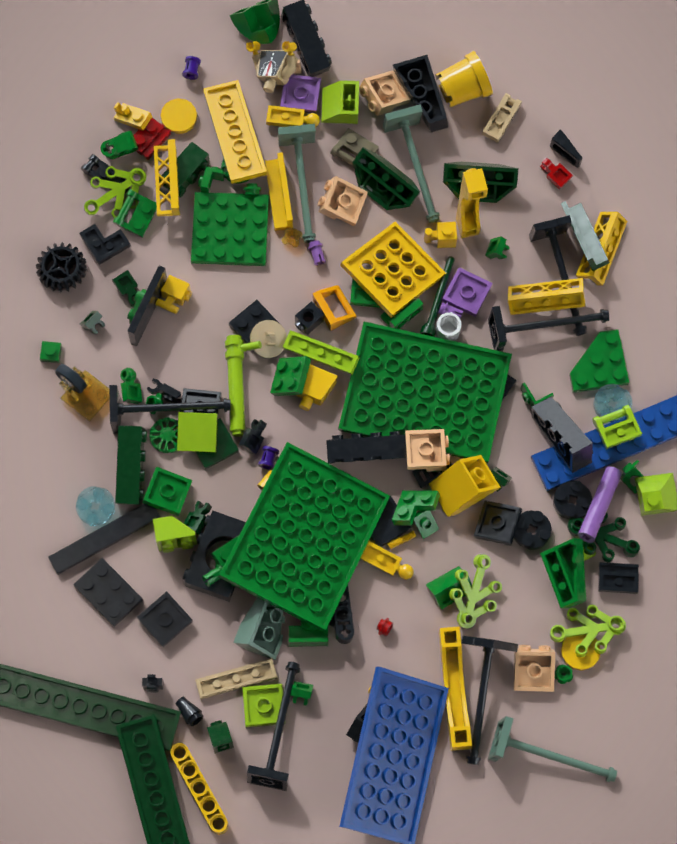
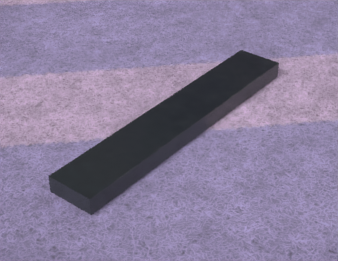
[48,504,161,575]

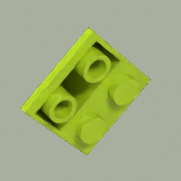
[321,80,359,124]
[153,516,197,553]

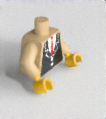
[246,41,298,93]

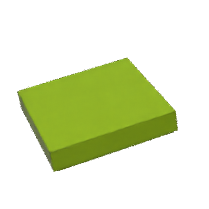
[177,412,218,452]
[242,684,286,728]

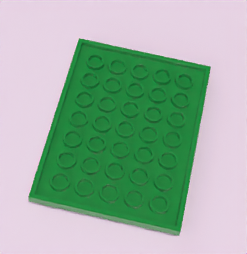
[338,322,512,464]
[218,442,390,632]

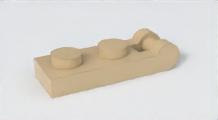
[482,93,522,143]

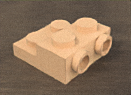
[359,70,411,116]
[317,176,368,226]
[405,429,450,472]
[514,645,555,692]

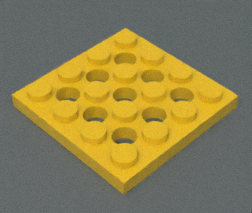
[340,221,446,318]

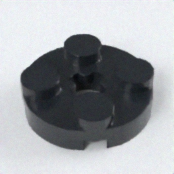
[553,481,592,519]
[514,510,552,550]

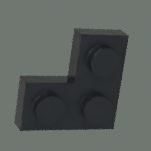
[79,224,131,265]

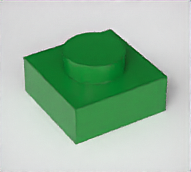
[40,341,62,363]

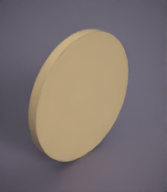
[250,320,287,358]

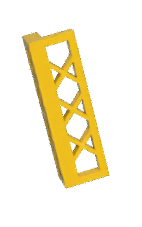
[154,139,180,217]
[265,152,293,231]
[576,212,628,286]
[508,278,586,315]

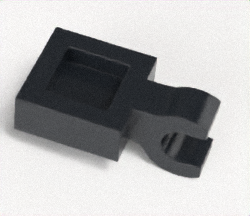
[147,378,182,403]
[239,419,267,454]
[142,674,164,693]

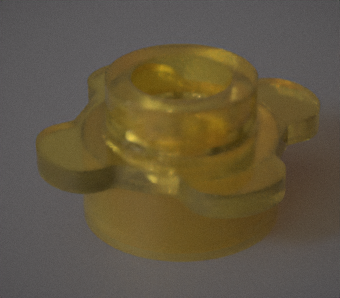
[282,227,303,248]

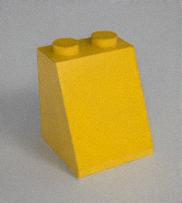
[429,455,501,517]

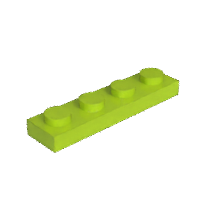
[283,330,359,375]

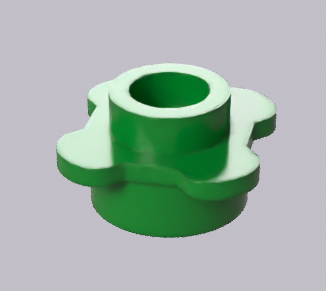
[146,393,163,415]

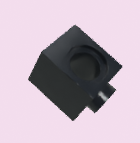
[295,301,324,335]

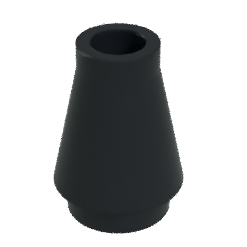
[175,696,204,726]

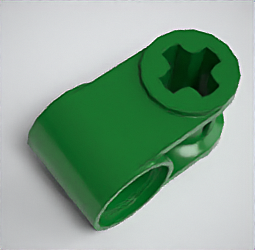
[100,131,138,160]

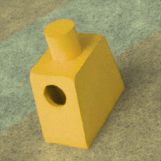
[296,364,338,411]

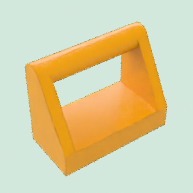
[313,285,357,331]

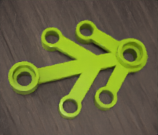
[84,166,146,218]
[449,554,502,629]
[550,605,626,657]

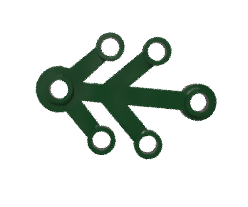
[567,512,640,562]

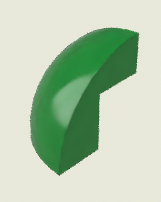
[230,0,280,44]

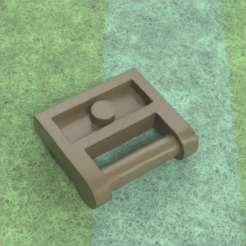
[330,128,379,166]

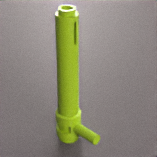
[225,335,262,437]

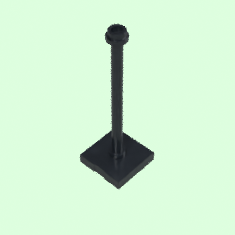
[529,215,587,336]
[488,306,609,352]
[109,385,231,434]
[461,636,518,765]
[247,662,300,791]

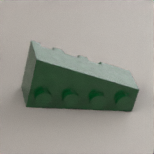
[115,426,147,505]

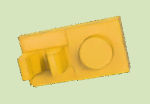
[113,102,152,131]

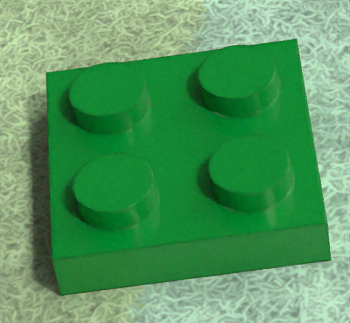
[270,356,311,396]
[142,467,192,516]

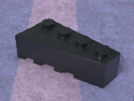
[326,431,407,464]

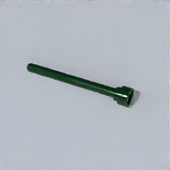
[420,256,454,337]

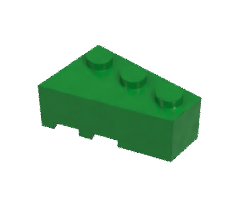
[540,538,586,609]

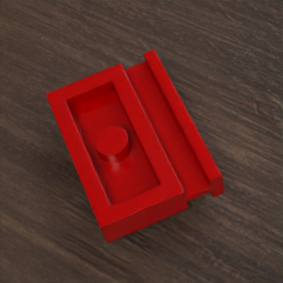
[133,118,171,160]

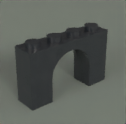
[183,510,246,602]

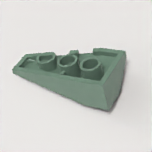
[233,597,285,660]

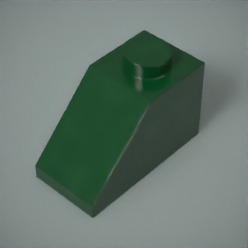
[207,720,234,754]

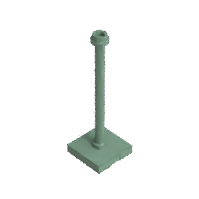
[383,104,440,223]
[278,124,316,243]
[488,716,617,782]

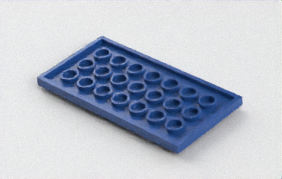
[339,667,449,844]

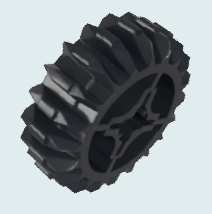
[36,242,87,292]

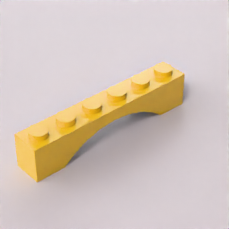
[456,168,488,238]
[438,626,472,751]

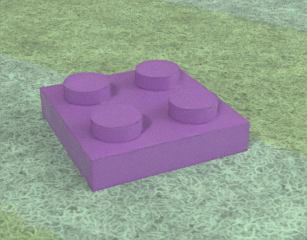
[280,74,321,114]
[442,267,493,317]

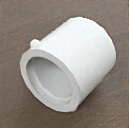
[436,312,461,341]

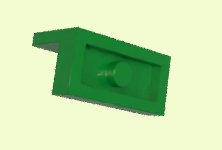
[380,298,424,329]
[426,566,472,610]
[288,626,328,647]

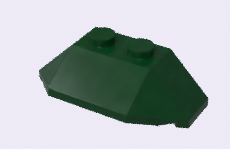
[352,147,420,210]
[443,162,519,203]

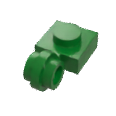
[120,368,142,404]

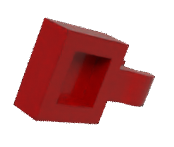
[540,158,573,190]

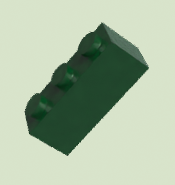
[159,142,210,198]

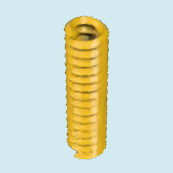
[387,531,416,549]

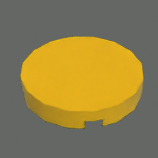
[160,98,197,134]
[561,634,600,671]

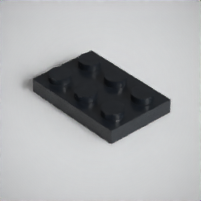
[73,558,143,627]

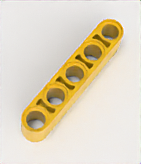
[171,743,228,835]

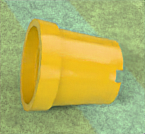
[435,51,493,108]

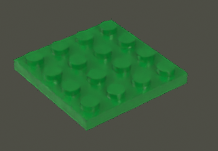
[191,192,269,266]

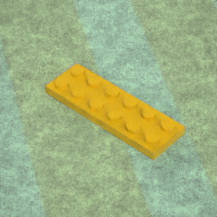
[203,80,267,184]

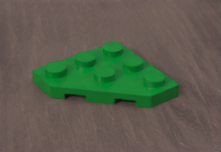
[569,329,629,393]

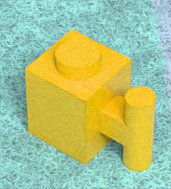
[424,222,457,248]
[155,275,192,314]

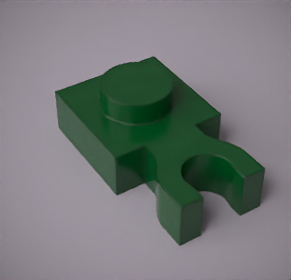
[112,270,138,306]
[184,501,212,535]

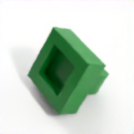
[485,236,510,259]
[291,681,314,706]

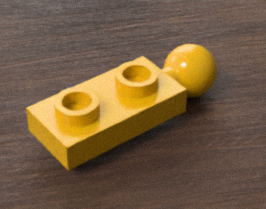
[266,105,320,127]
[360,541,414,580]

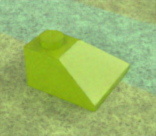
[635,473,677,516]

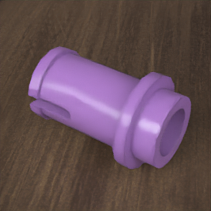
[308,240,326,266]
[438,302,463,318]

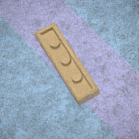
[195,658,277,700]

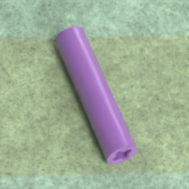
[578,466,622,543]

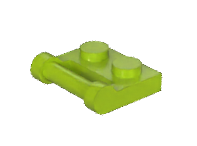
[592,405,642,449]

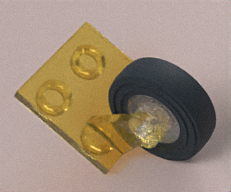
[55,364,110,422]

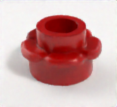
[376,618,394,636]

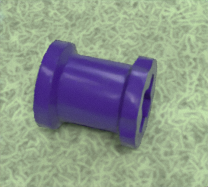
[182,56,201,80]
[258,446,279,470]

